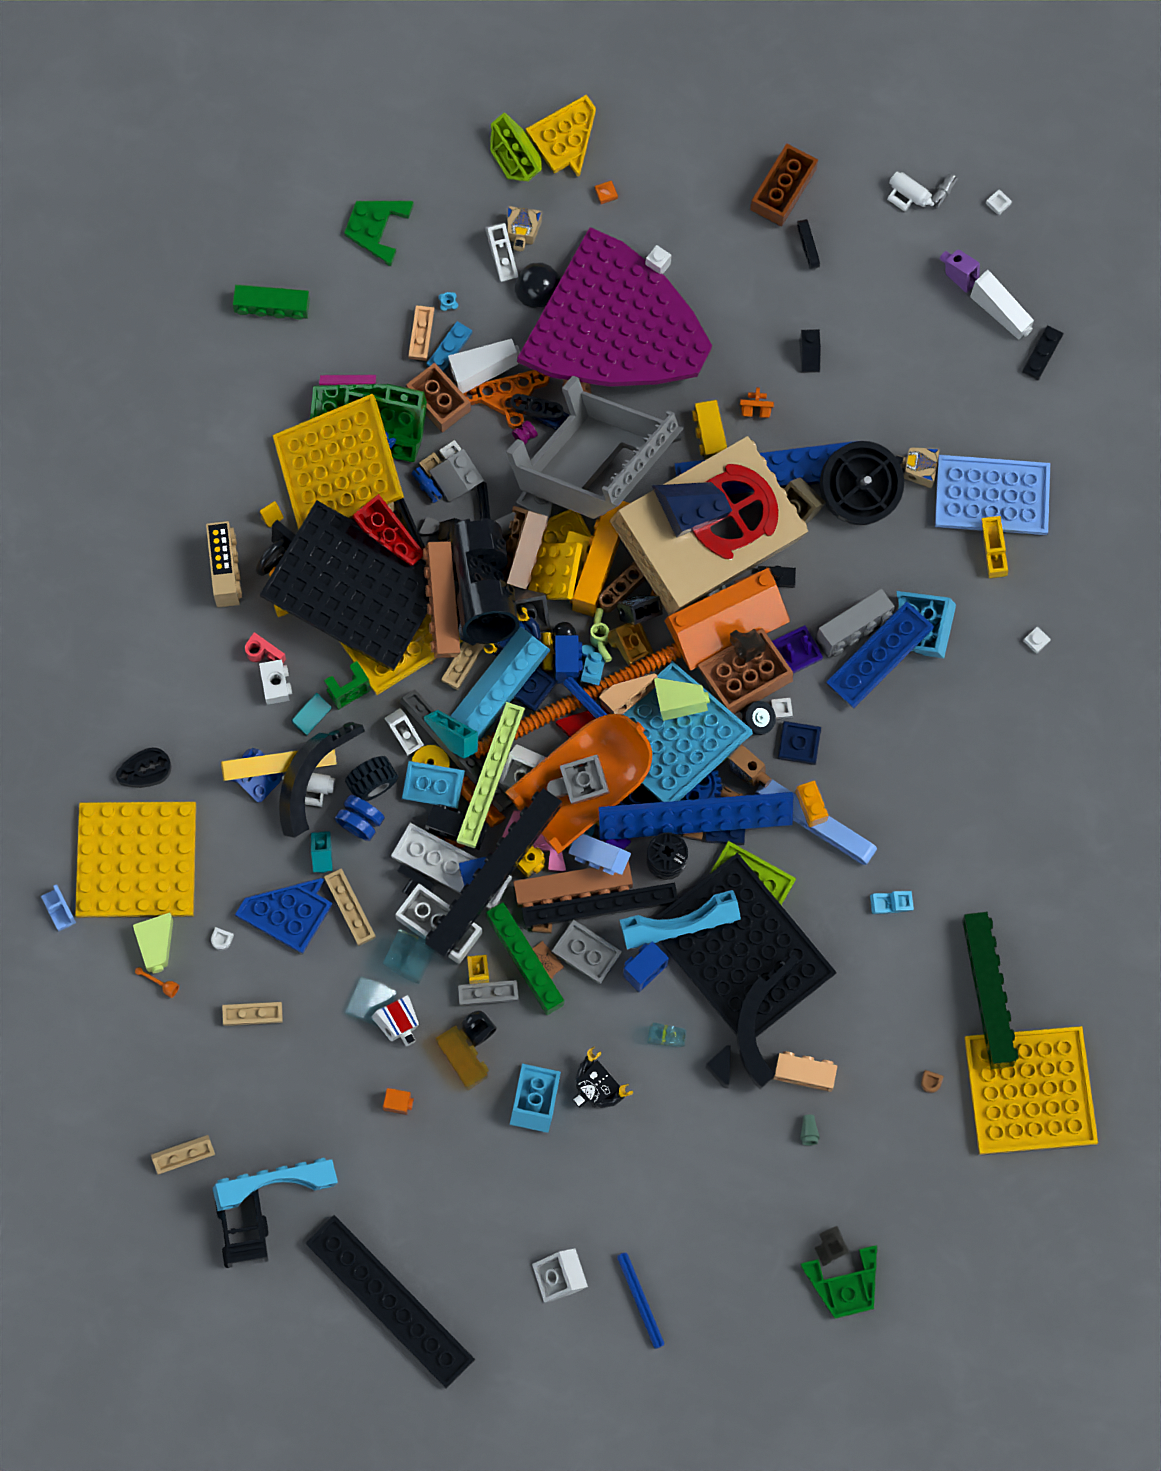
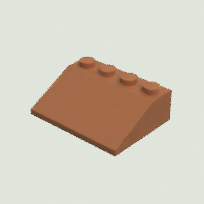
[698,628,793,715]

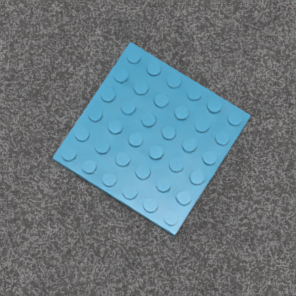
[623,661,753,802]

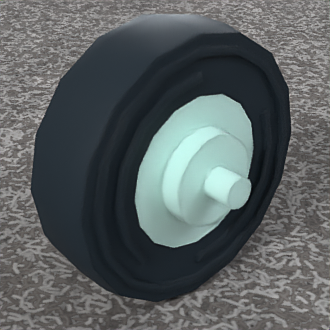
[742,701,776,735]

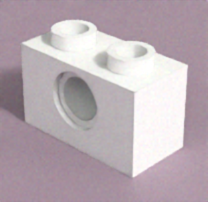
[259,659,292,705]

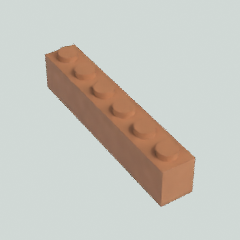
[423,542,460,658]
[514,861,633,908]

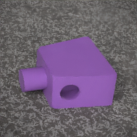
[940,250,980,293]

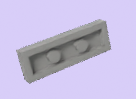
[458,980,519,1006]

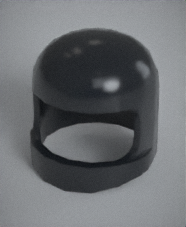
[462,1011,497,1047]

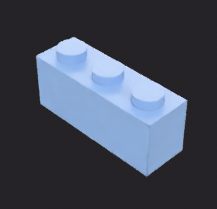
[569,834,631,875]

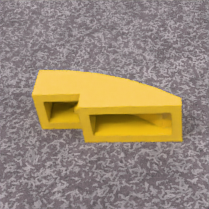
[981,516,1008,578]

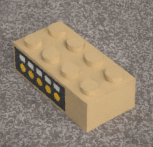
[206,521,243,608]

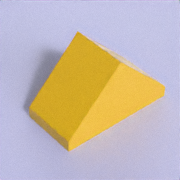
[467,955,489,984]

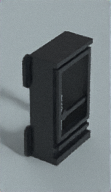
[215,1189,269,1268]

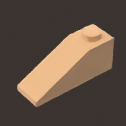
[599,673,658,715]

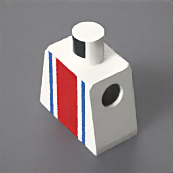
[372,995,419,1046]

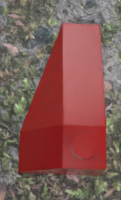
[352,494,423,566]

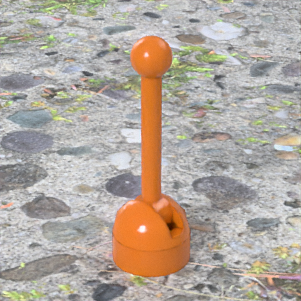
[135,967,179,998]

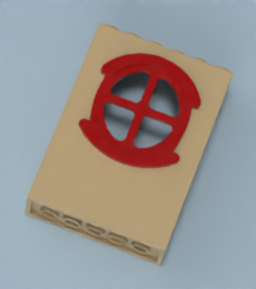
[610,436,808,616]

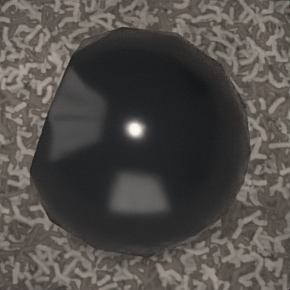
[552,622,576,639]

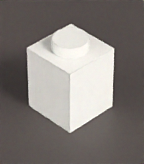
[645,245,671,274]

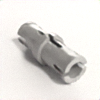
[931,173,958,208]

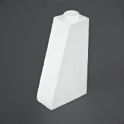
[970,270,1034,340]
[448,339,520,393]

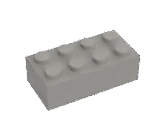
[816,588,895,658]

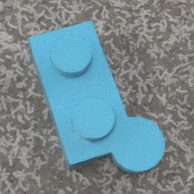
[580,645,605,686]

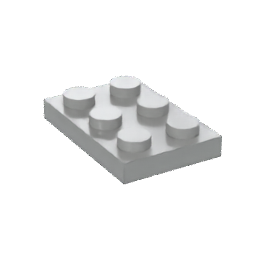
[552,920,622,985]

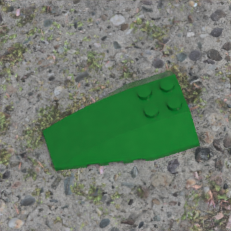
[310,384,427,462]

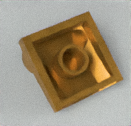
[608,623,653,665]

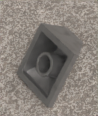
[514,589,551,631]

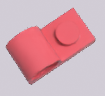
[245,632,286,663]

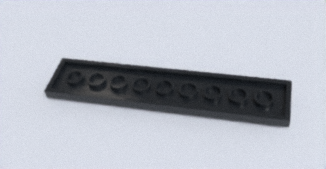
[305,1215,475,1389]

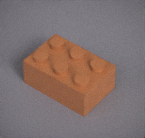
[406,363,471,433]

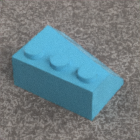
[896,591,956,658]

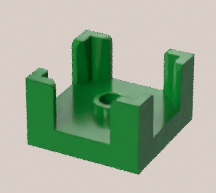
[324,661,371,710]

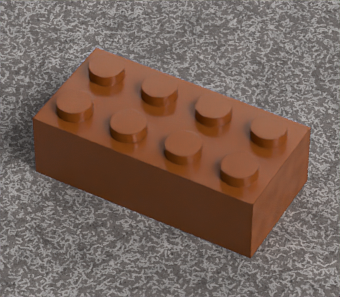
[750,143,818,226]

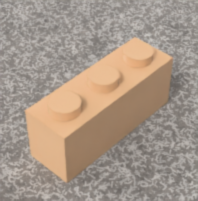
[773,1051,838,1092]

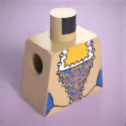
[507,206,542,251]
[896,448,940,488]

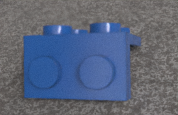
[231,748,284,803]

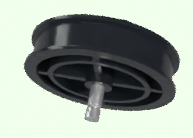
[820,441,904,525]

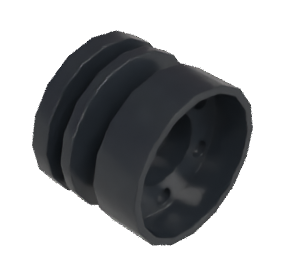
[646,832,688,880]

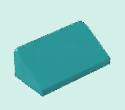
[292,693,332,736]

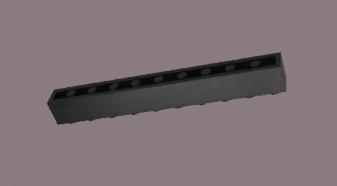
[425,788,563,960]

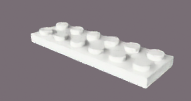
[391,823,512,910]

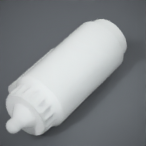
[887,171,934,212]
[282,773,335,807]

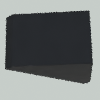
[705,1045,731,1088]

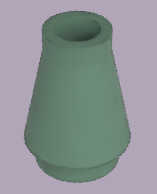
[800,1115,820,1146]

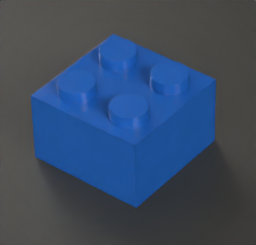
[555,635,583,684]
[623,941,669,992]

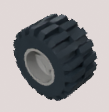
[345,756,398,801]

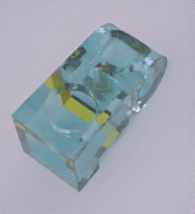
[647,1023,687,1047]

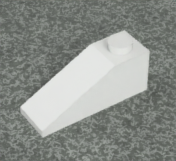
[485,223,518,282]

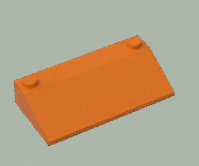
[664,568,790,671]

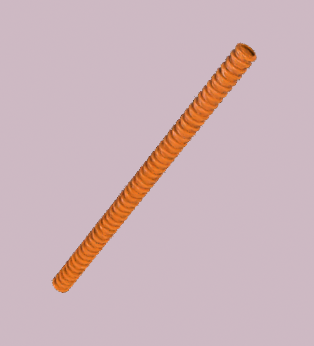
[474,643,682,759]

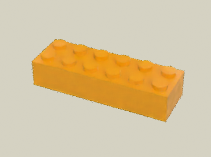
[570,501,630,617]

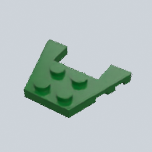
[344,201,414,266]
[800,1245,878,1319]

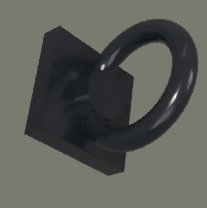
[256,520,295,576]

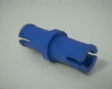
[411,467,442,503]

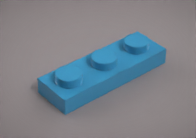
[426,321,473,372]

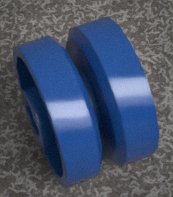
[334,795,385,841]

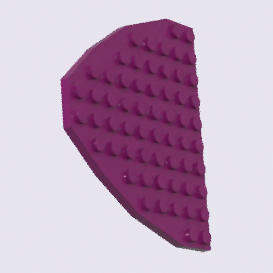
[517,227,712,387]

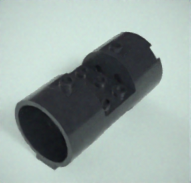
[446,518,519,646]

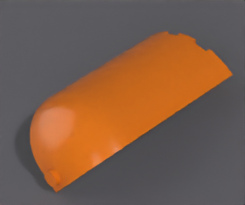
[505,714,652,854]

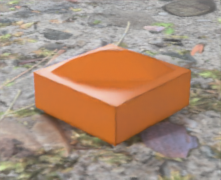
[595,180,618,204]

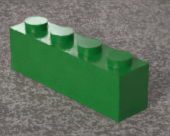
[233,285,310,320]

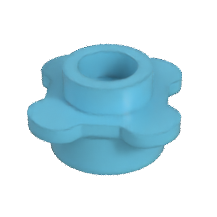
[438,292,458,311]

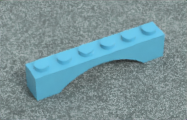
[619,890,741,949]
[213,1158,338,1211]

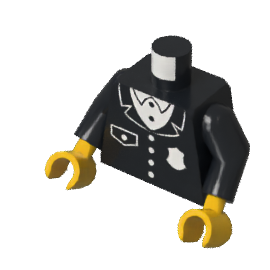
[572,1047,633,1108]

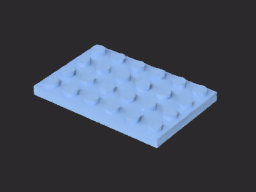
[935,455,1050,535]

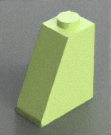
[654,678,710,721]
[133,913,173,973]

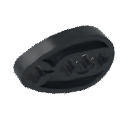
[116,747,171,788]

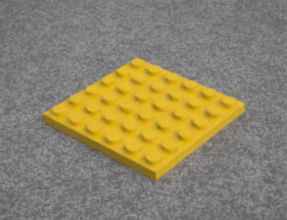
[273,394,404,529]
[75,802,196,918]
[964,1026,1098,1155]

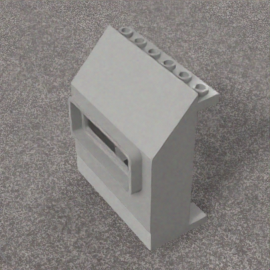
[506,376,684,519]

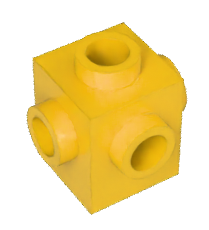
[516,846,545,878]

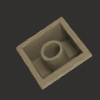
[784,477,826,524]

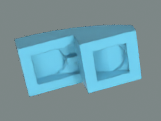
[870,891,914,914]

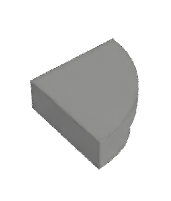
[419,516,439,536]

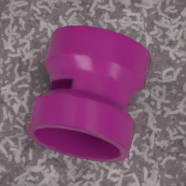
[512,421,538,445]

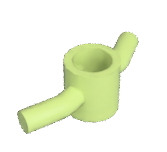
[590,608,612,663]

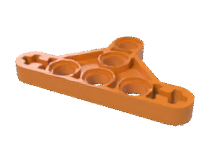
[463,370,550,430]

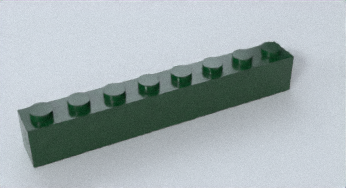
[962,911,1019,1070]

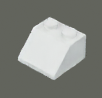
[499,744,546,789]
[532,1249,588,1303]

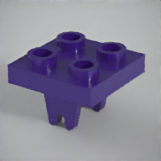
[772,625,823,674]

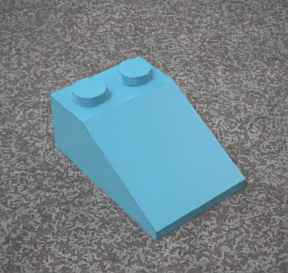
[510,1064,561,1133]

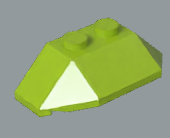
[490,112,542,182]

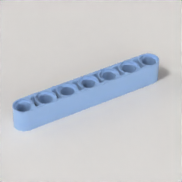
[755,780,877,865]

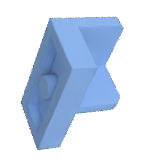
[41,884,76,931]

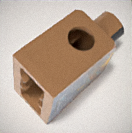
[729,744,772,788]

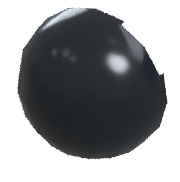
[514,263,560,308]

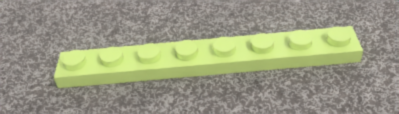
[457,702,525,848]

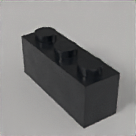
[425,804,488,850]

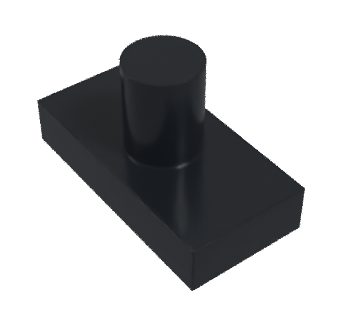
[758,566,796,588]
[397,864,436,896]

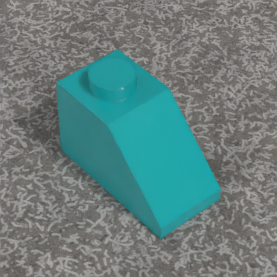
[311,831,333,873]

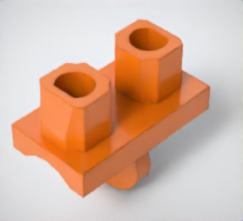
[740,387,774,418]

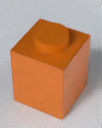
[383,1088,414,1115]

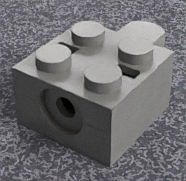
[547,755,610,805]

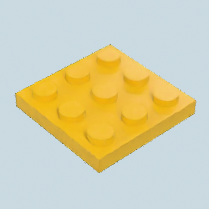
[528,542,582,600]

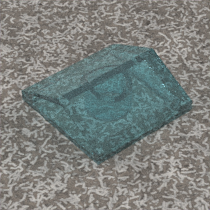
[345,977,397,1027]

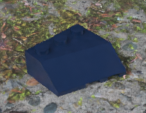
[652,482,732,538]

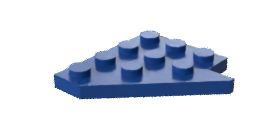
[235,878,333,954]

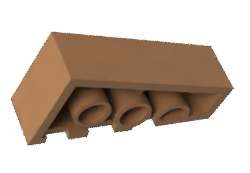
[502,506,548,589]

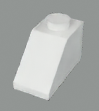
[384,708,424,755]

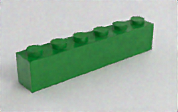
[486,902,565,1015]

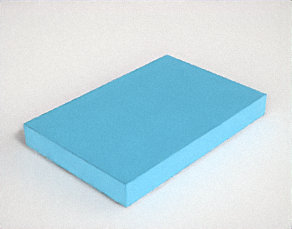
[402,761,465,809]

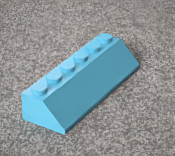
[450,627,550,740]

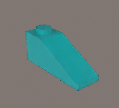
[424,710,478,759]

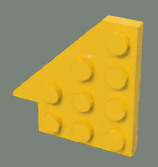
[525,94,596,177]

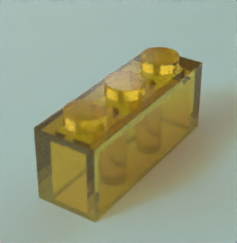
[436,1025,489,1091]

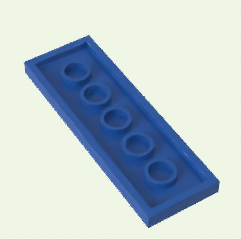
[826,601,934,708]

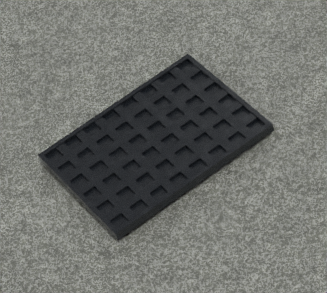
[260,500,430,672]

